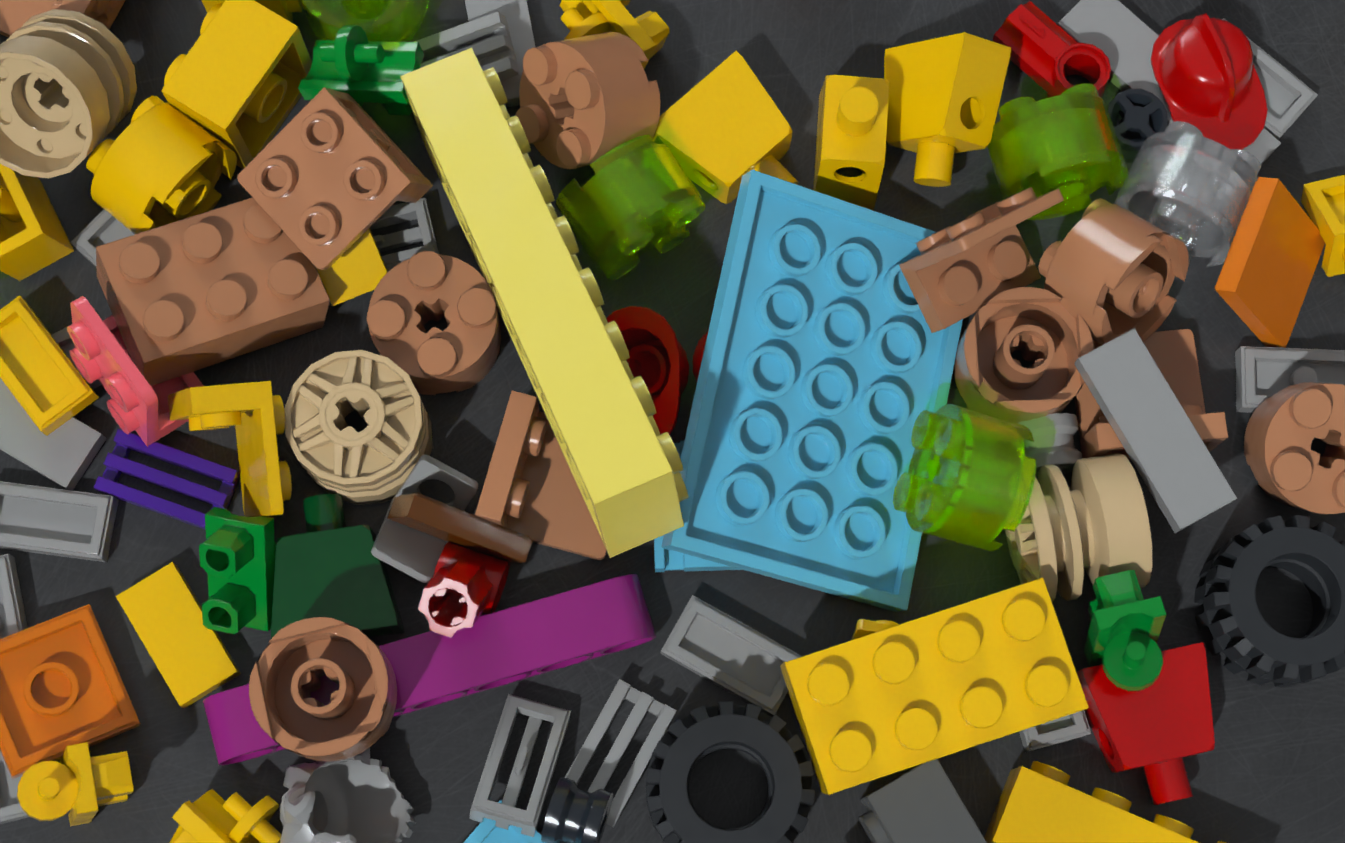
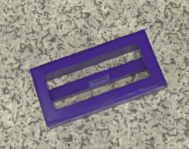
[93,429,240,530]

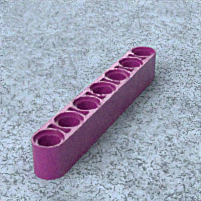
[203,574,656,765]

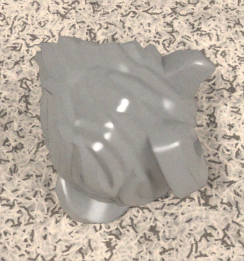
[280,748,416,843]

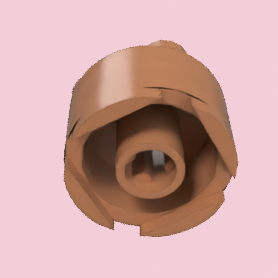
[516,32,661,169]
[1039,198,1189,345]
[367,251,501,395]
[953,287,1094,429]
[1244,382,1345,514]
[249,617,397,762]

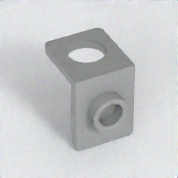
[371,455,478,583]

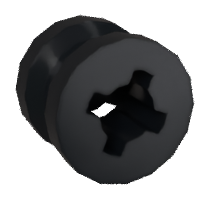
[1096,89,1168,163]
[541,777,613,843]

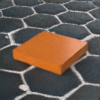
[1215,177,1325,348]
[0,604,140,779]

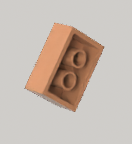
[96,197,330,386]

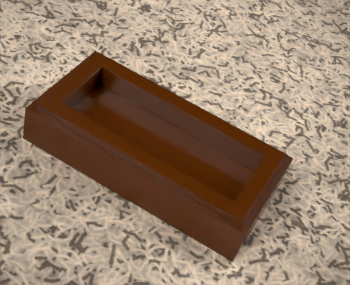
[387,493,532,563]

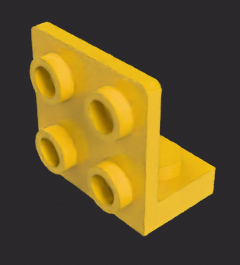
[168,381,292,517]

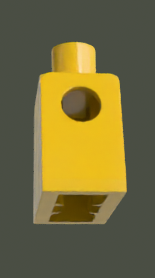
[884,32,1011,187]
[649,51,799,204]
[813,75,889,210]

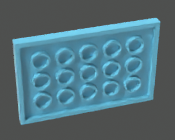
[661,170,963,612]

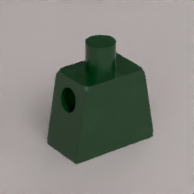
[271,494,404,639]

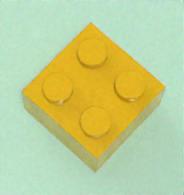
[161,0,312,169]

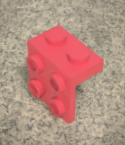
[67,296,203,447]

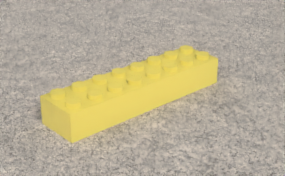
[400,48,689,558]

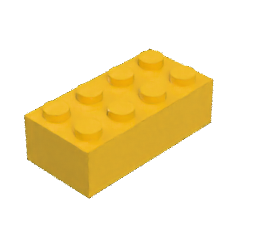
[780,578,1089,795]

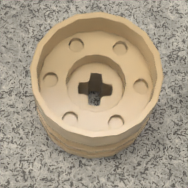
[0,9,137,179]
[284,350,433,505]
[1005,453,1152,602]

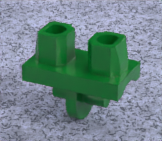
[298,25,424,115]
[199,507,277,634]
[1084,570,1166,691]

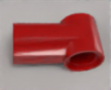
[992,1,1111,119]
[418,542,510,637]

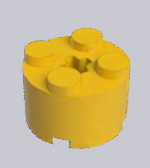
[86,96,237,234]

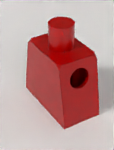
[1076,642,1215,805]

